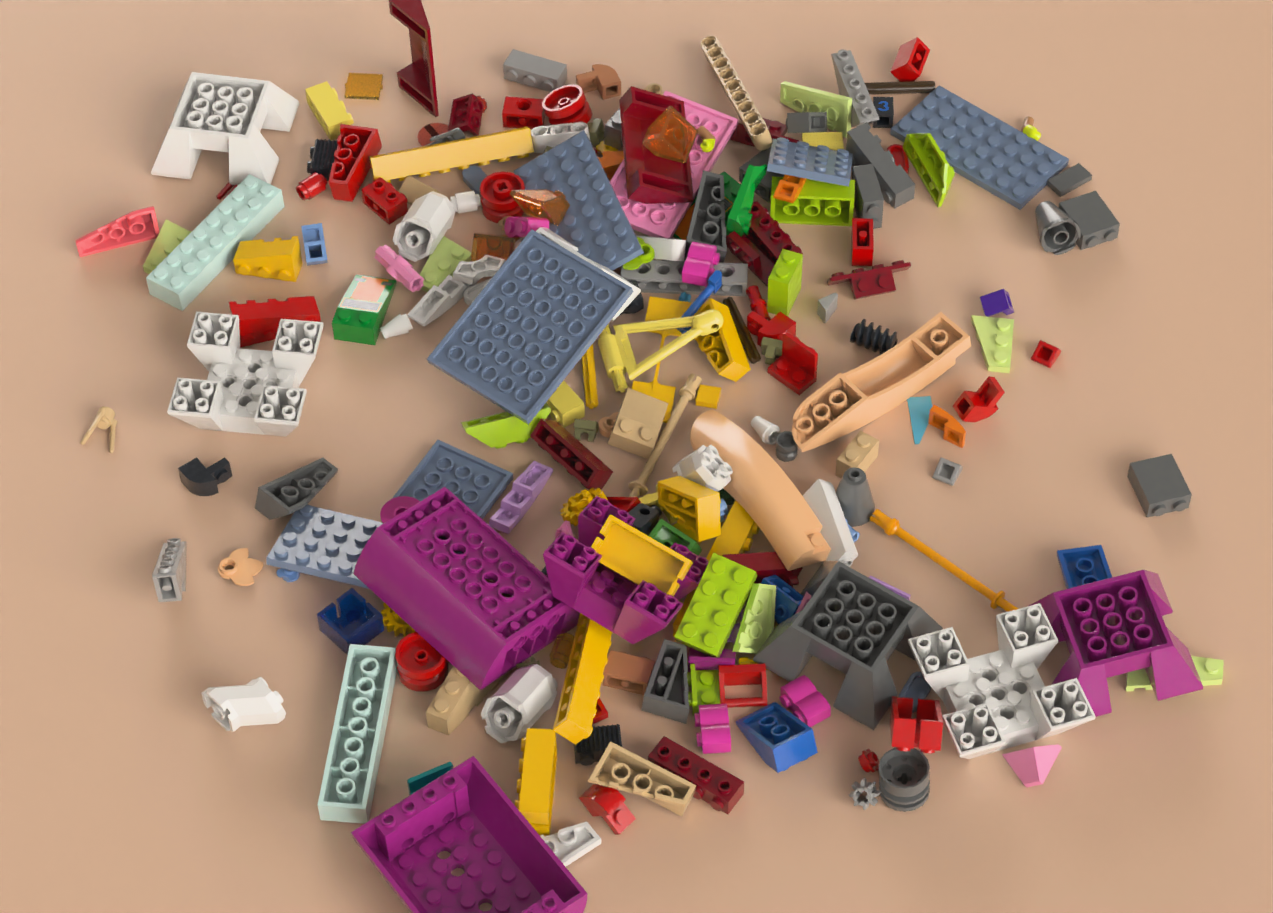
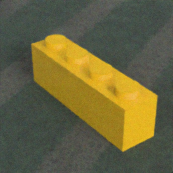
[691,298,751,382]

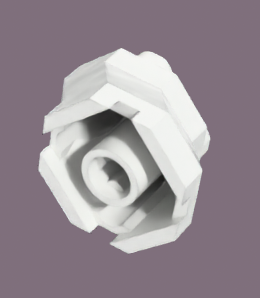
[393,191,455,262]
[672,445,733,492]
[481,664,558,743]
[201,677,286,732]

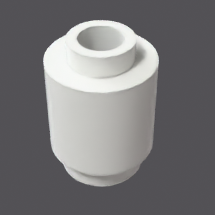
[450,190,481,214]

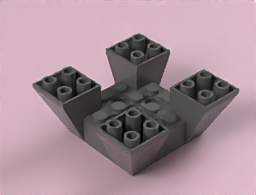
[753,561,943,730]

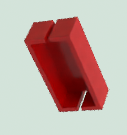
[889,696,943,754]

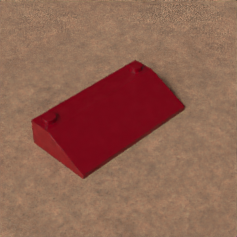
[389,0,439,117]
[619,86,694,204]

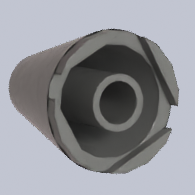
[1035,201,1081,255]
[835,467,875,527]

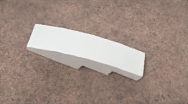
[407,275,481,326]

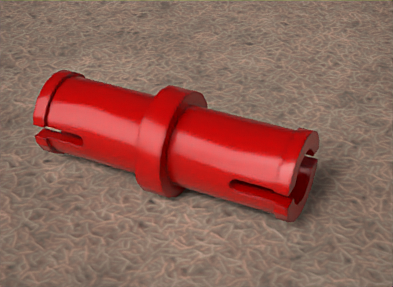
[746,285,771,321]

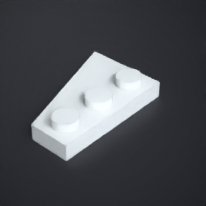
[540,822,601,867]

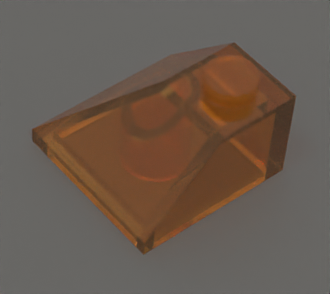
[642,106,698,163]
[510,189,570,226]

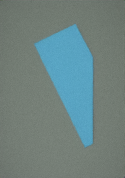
[907,396,932,444]

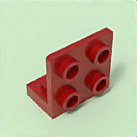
[767,331,818,396]

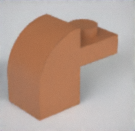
[576,64,621,100]

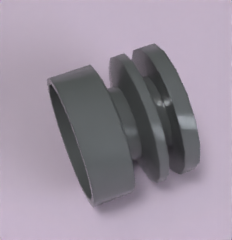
[879,748,930,812]

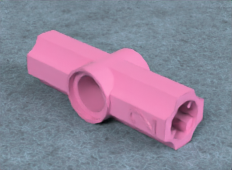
[374,245,424,292]

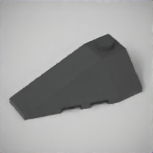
[255,458,338,520]

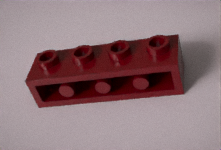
[745,201,803,265]
[530,418,613,490]
[648,736,744,814]

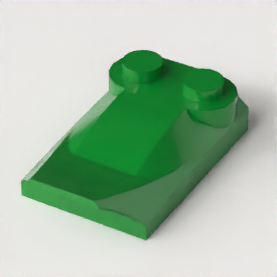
[726,164,768,237]

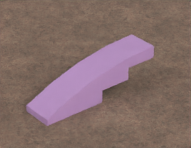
[489,461,553,534]

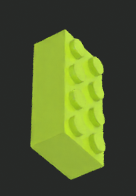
[770,177,855,226]
[674,553,757,658]

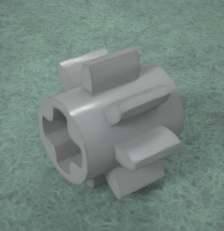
[849,778,881,810]

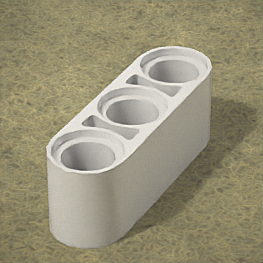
[530,122,590,153]
[636,236,686,261]

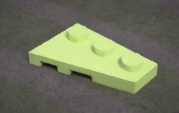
[143,219,191,274]
[420,236,473,292]
[971,315,1014,373]
[732,583,776,654]

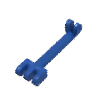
[676,270,722,334]

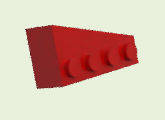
[329,124,382,202]
[229,296,321,348]

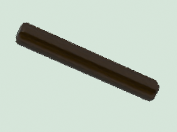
[865,81,935,94]
[722,297,761,364]

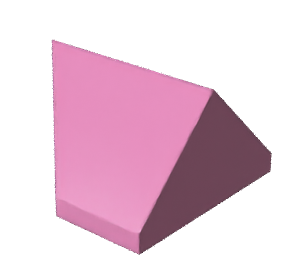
[1002,745,1062,787]

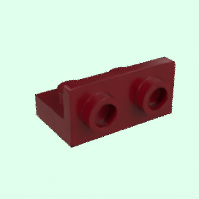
[448,93,484,136]

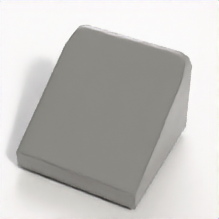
[817,293,838,323]
[932,457,963,486]

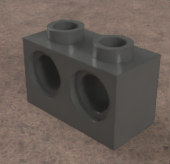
[786,112,827,133]

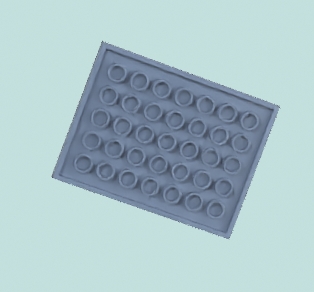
[427,229,634,425]

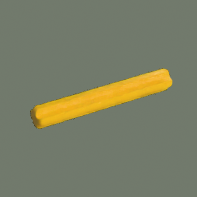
[582,344,598,409]

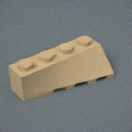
[426,666,512,735]
[588,741,696,816]

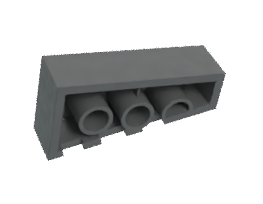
[846,122,915,209]
[685,170,727,263]

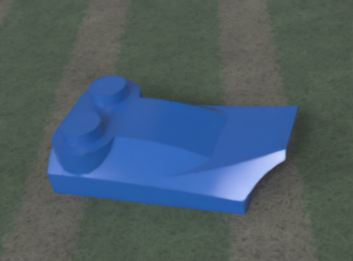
[1057,545,1112,589]

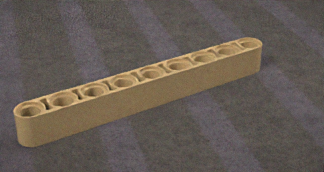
[700,35,773,150]

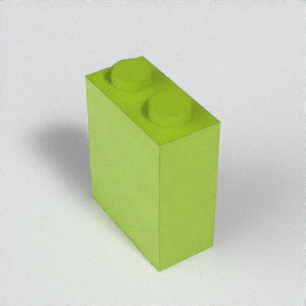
[767,249,803,316]

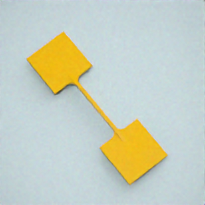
[632,296,692,423]

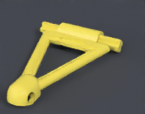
[598,309,724,393]

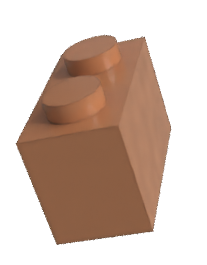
[603,650,655,695]

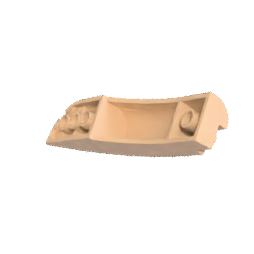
[792,312,971,452]
[690,409,831,571]

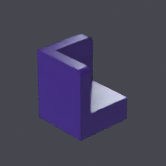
[980,289,1014,317]

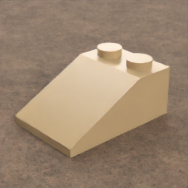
[607,388,668,459]

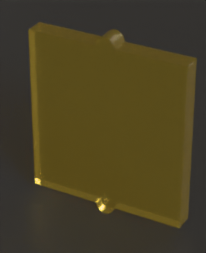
[344,73,383,100]

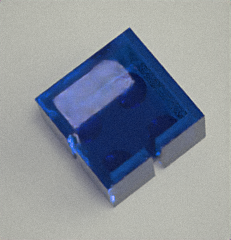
[317,588,384,655]

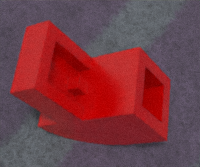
[747,311,796,346]
[953,376,1005,422]
[579,783,636,835]

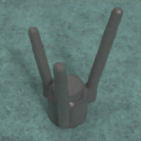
[425,128,465,146]

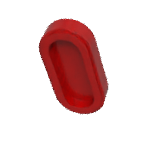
[887,144,909,174]

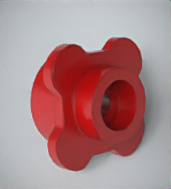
[858,749,880,773]

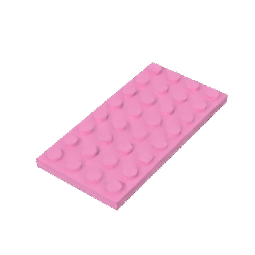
[610,90,739,239]

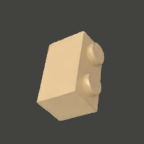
[836,431,879,479]

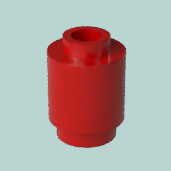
[296,172,327,201]

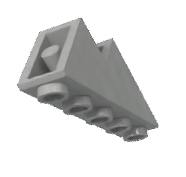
[831,49,879,127]
[152,538,187,602]

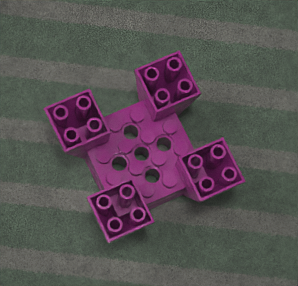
[543,496,709,644]
[1029,569,1203,717]

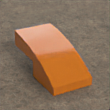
[773,174,806,203]
[928,405,966,448]

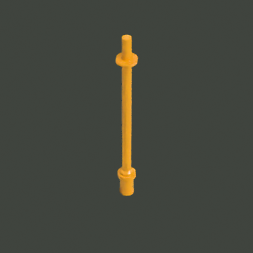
[870,509,1018,612]

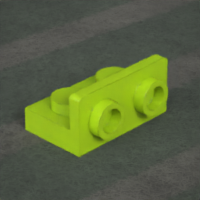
[687,664,720,715]

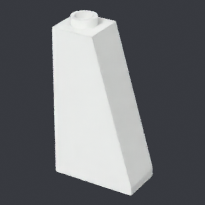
[803,479,858,567]

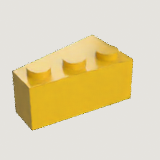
[233,236,303,282]
[657,476,721,542]

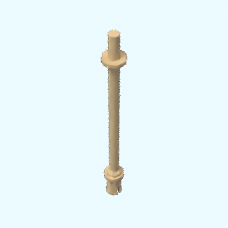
[628,373,702,497]

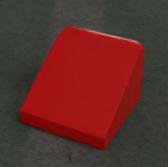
[1031,340,1061,368]

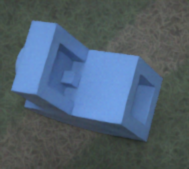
[301,223,328,266]

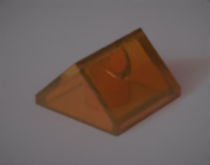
[471,232,520,262]

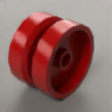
[542,84,593,125]
[480,171,526,223]
[395,632,448,692]

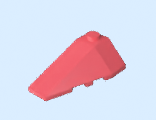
[75,206,159,257]

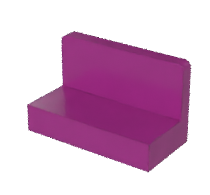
[688,647,736,672]

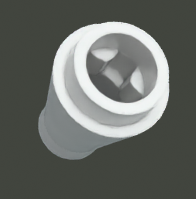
[380,313,413,339]
[751,416,781,445]

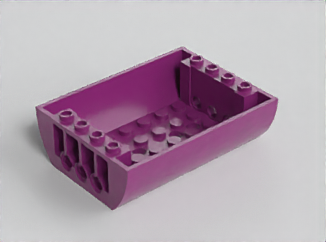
[353,487,580,690]
[351,756,588,913]

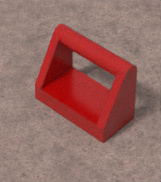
[718,664,768,708]

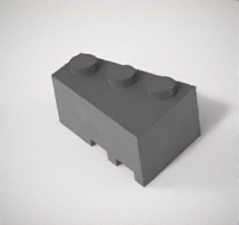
[641,639,689,724]

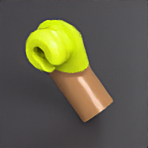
[1021,116,1041,141]
[696,126,716,152]

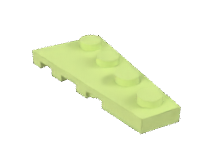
[780,81,852,138]
[1126,656,1224,691]

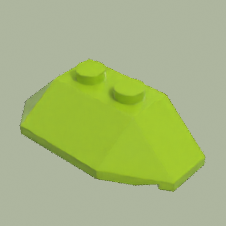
[902,133,955,207]
[461,403,551,448]

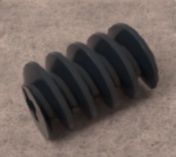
[850,319,898,354]

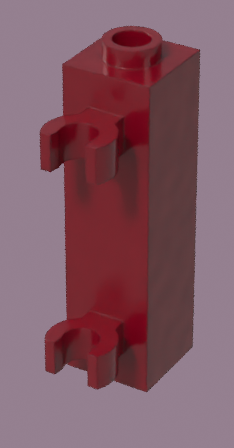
[722,552,803,588]

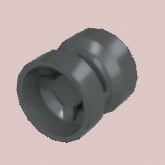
[776,431,797,462]

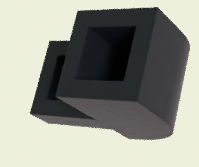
[178,457,232,496]

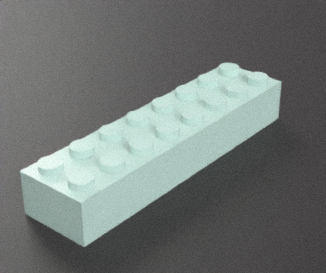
[146,174,284,311]
[317,644,397,824]

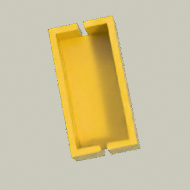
[591,514,693,596]
[515,728,557,836]

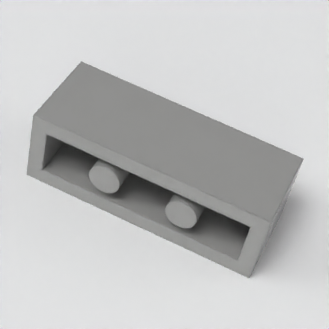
[503,49,567,92]

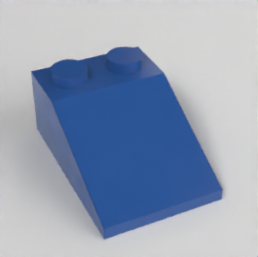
[736,702,818,773]

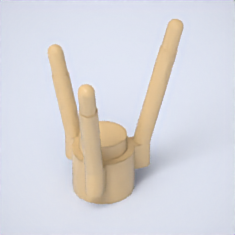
[81,406,118,453]

